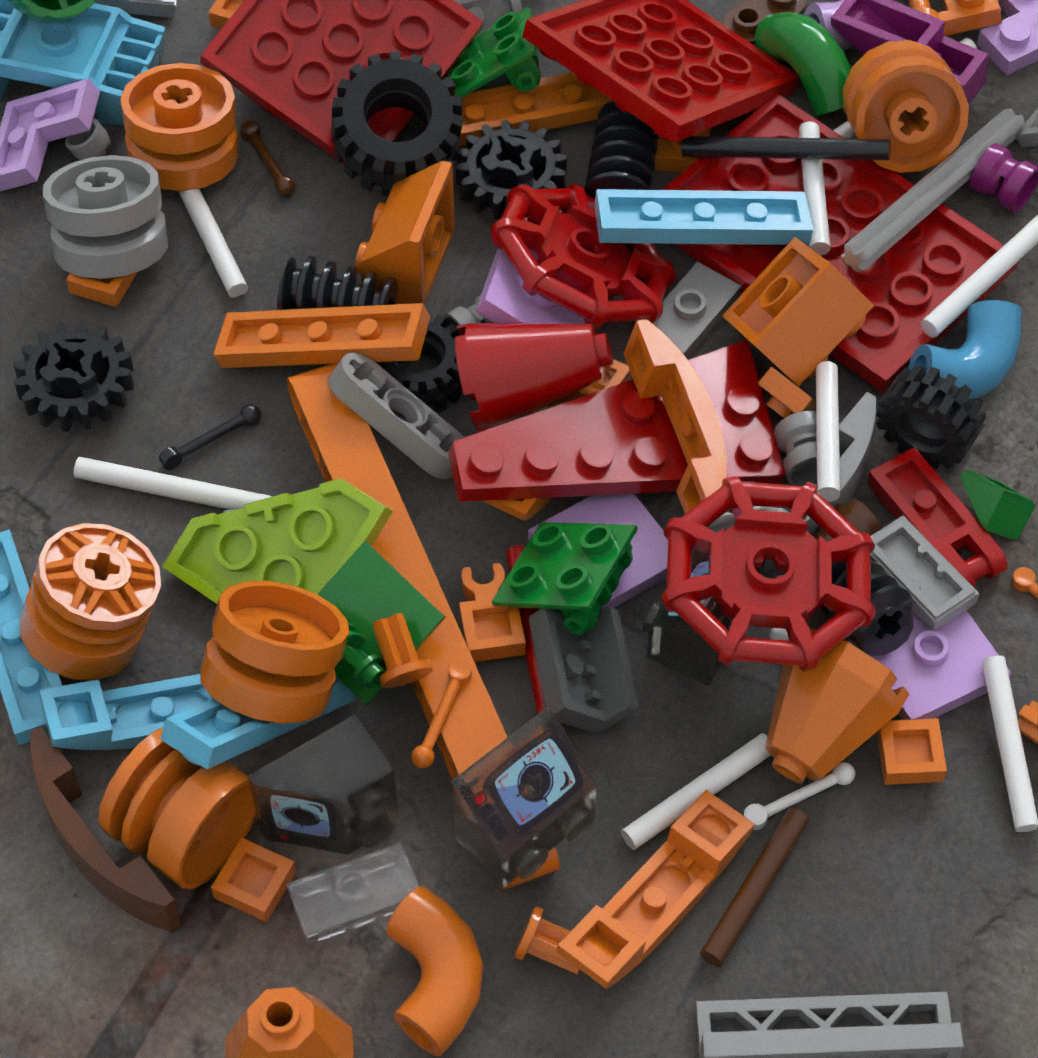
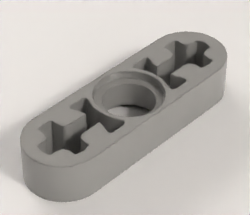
[328,352,464,479]

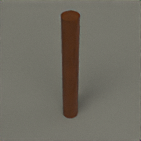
[700,807,810,967]

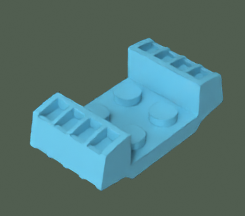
[0,0,166,126]

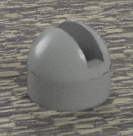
[65,118,111,160]

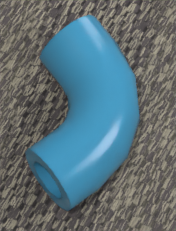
[908,300,1022,399]

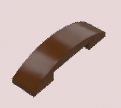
[30,726,182,932]

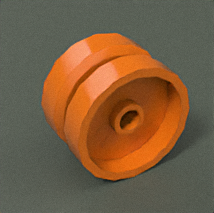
[843,40,969,173]
[120,63,240,191]
[200,581,349,724]

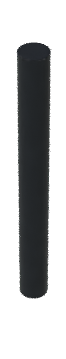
[681,136,891,161]

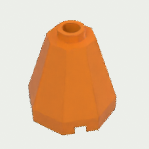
[765,628,909,784]
[225,987,354,1058]

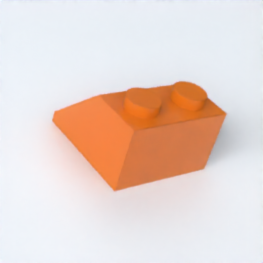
[355,161,455,306]
[722,237,874,387]

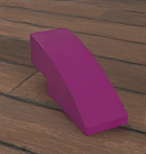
[831,0,989,104]

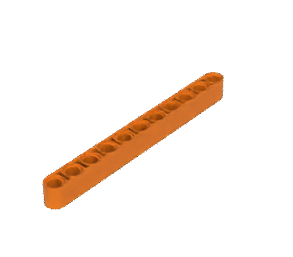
[286,364,560,891]

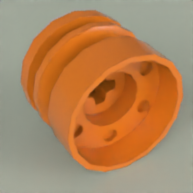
[19,523,161,680]
[98,727,262,889]

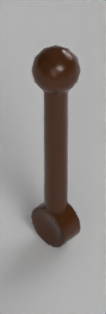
[240,120,296,196]

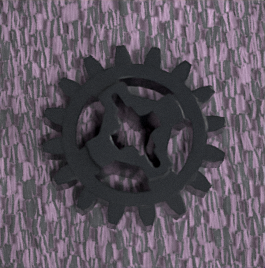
[455,120,567,220]
[14,321,135,432]

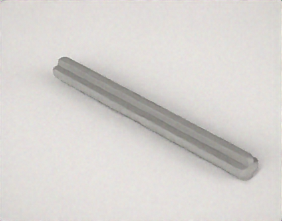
[841,109,1025,272]

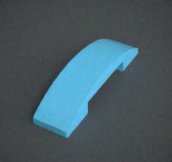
[39,674,212,750]

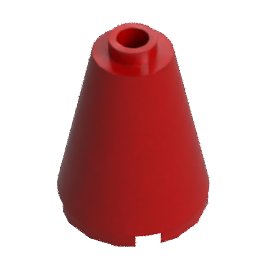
[455,323,613,432]

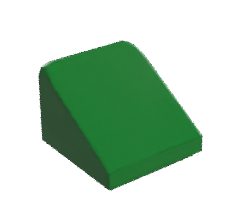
[960,470,1036,540]

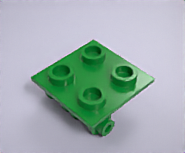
[446,6,541,98]
[492,522,638,635]
[317,541,446,705]

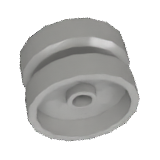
[43,155,168,279]

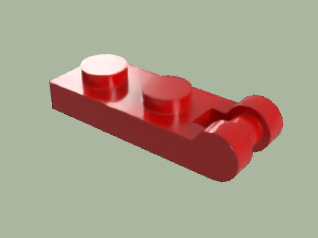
[867,447,1007,587]

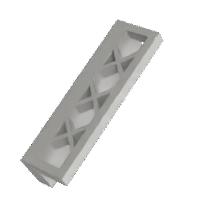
[695,992,963,1058]

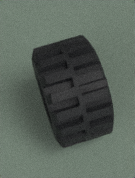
[332,51,463,196]

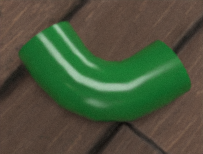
[755,11,851,115]

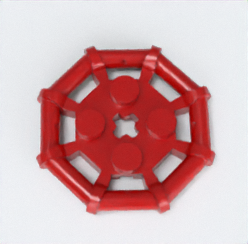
[491,184,676,328]
[661,476,876,672]

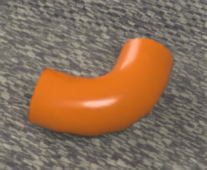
[386,886,484,1057]

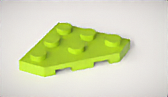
[162,478,393,604]

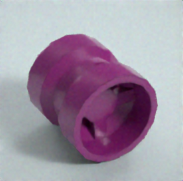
[969,143,1038,213]

